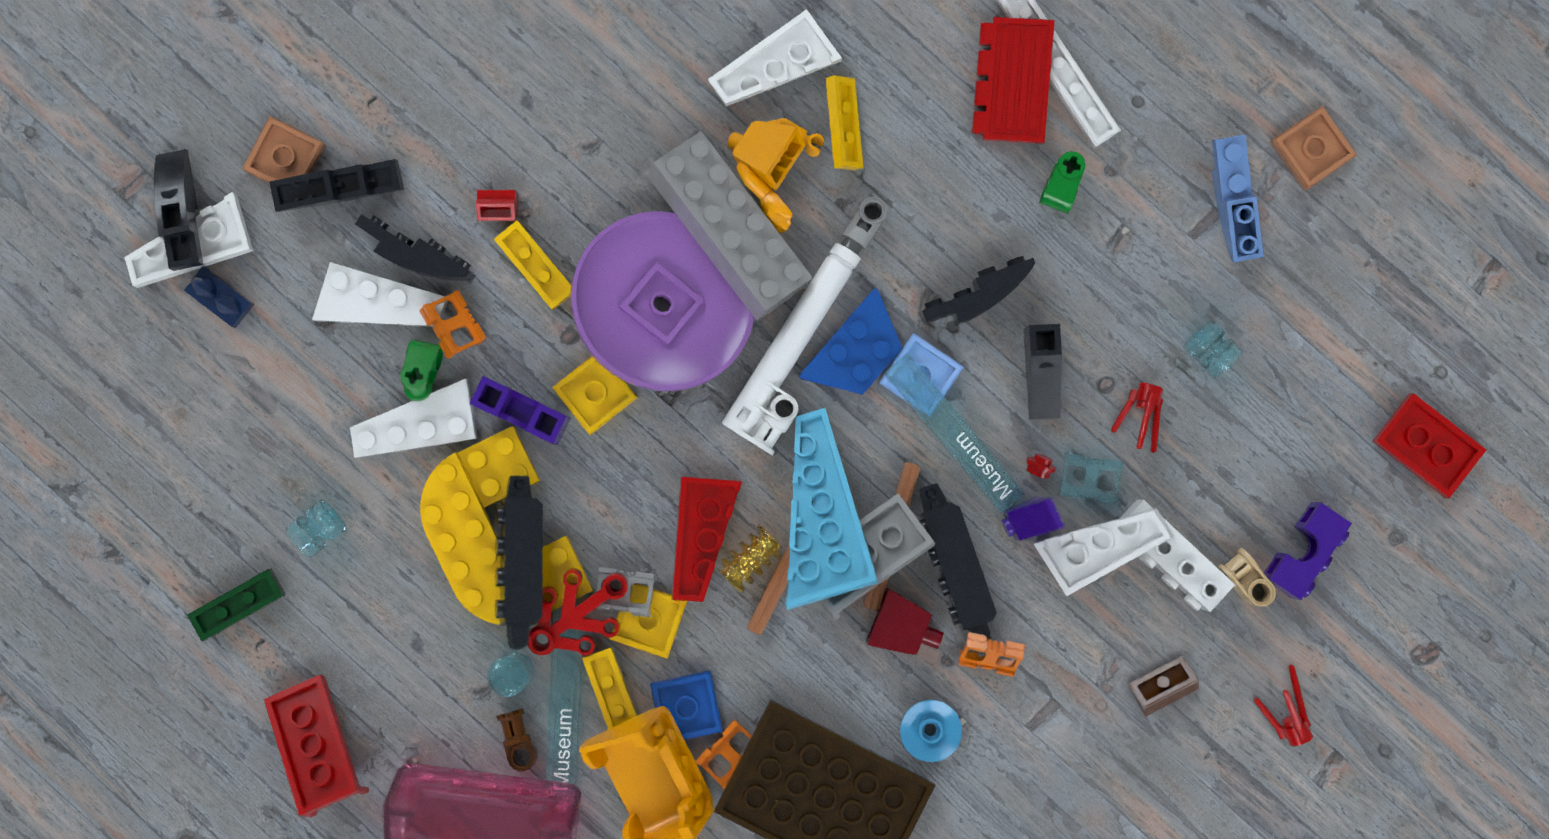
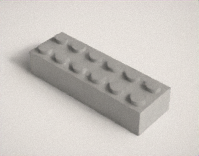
[647,131,813,321]

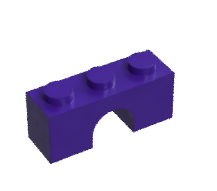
[469,376,571,445]
[1264,502,1352,600]

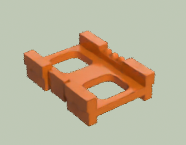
[419,290,487,359]
[958,632,1025,677]
[695,719,752,789]

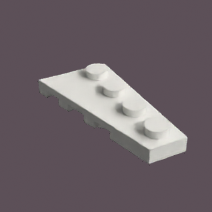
[708,9,842,106]
[312,262,448,327]
[350,379,477,458]
[1034,508,1174,596]

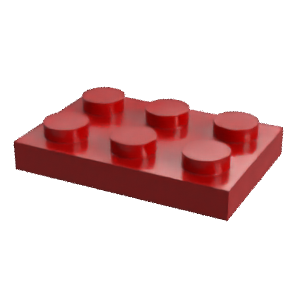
[1372,393,1487,498]

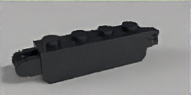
[495,476,543,651]
[918,483,997,641]

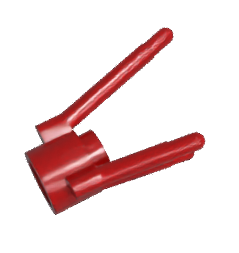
[1111,382,1164,453]
[1254,665,1313,747]

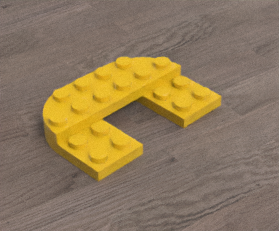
[420,426,594,625]

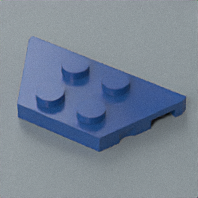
[798,288,903,395]

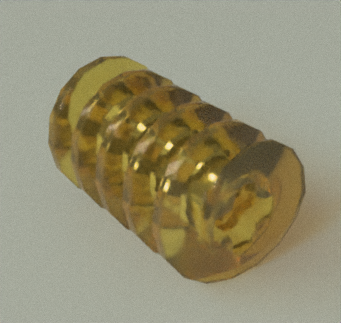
[717,524,783,593]

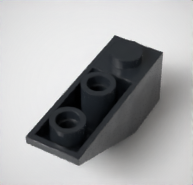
[1023,324,1062,420]

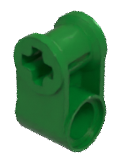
[1039,151,1086,214]
[400,339,443,401]

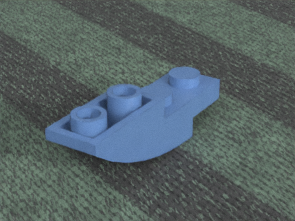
[1212,135,1264,262]

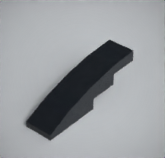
[269,159,404,212]

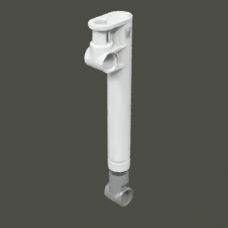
[721,197,887,456]

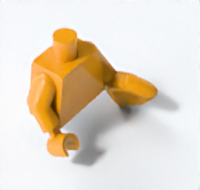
[728,118,824,233]

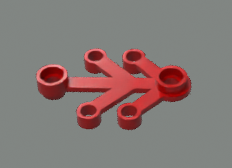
[527,568,629,656]

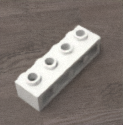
[1120,499,1235,612]

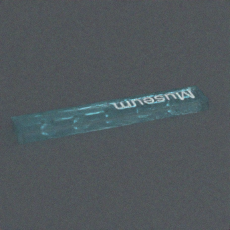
[884,353,1025,513]
[545,611,585,799]

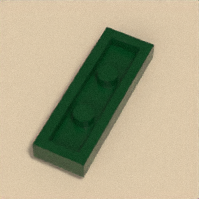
[187,568,286,642]

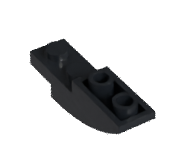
[154,149,204,271]
[355,214,476,281]
[919,256,1035,326]

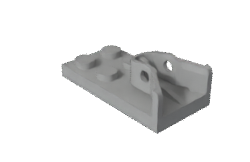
[822,494,935,620]

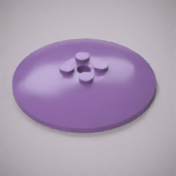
[571,212,754,391]

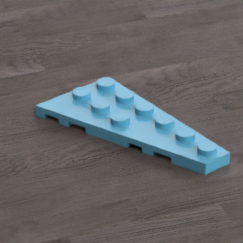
[786,408,878,610]

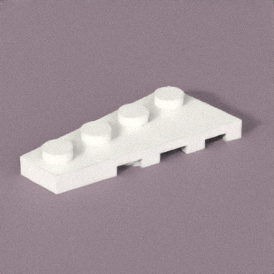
[124,192,253,288]

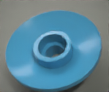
[900,699,962,762]

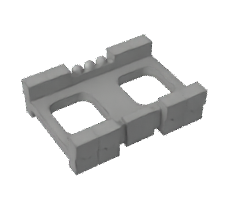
[594,567,658,618]

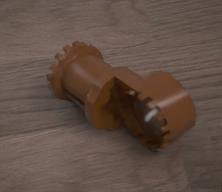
[496,709,537,772]

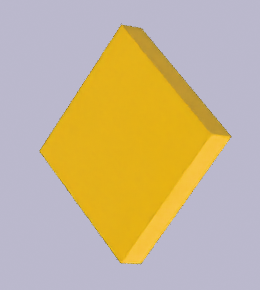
[552,356,638,436]
[609,583,687,659]

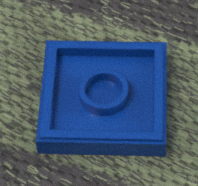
[650,670,723,740]

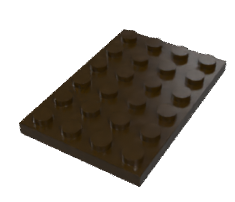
[714,699,936,839]

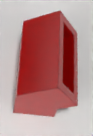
[475,190,518,221]

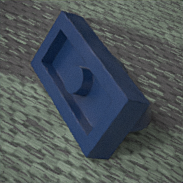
[184,266,254,328]

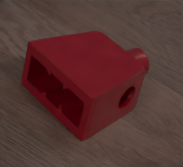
[866,588,944,655]

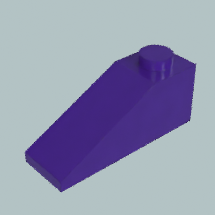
[1001,497,1065,541]

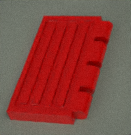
[972,17,1055,144]

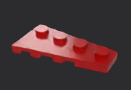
[672,477,742,602]

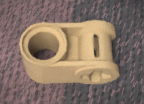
[1217,548,1276,607]

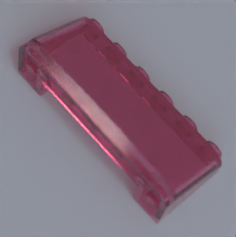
[383,763,581,839]

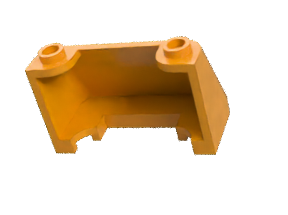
[579,706,714,839]

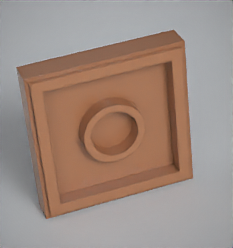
[1270,106,1357,191]
[242,116,326,184]

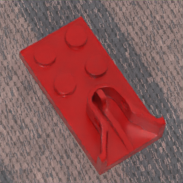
[264,675,369,818]

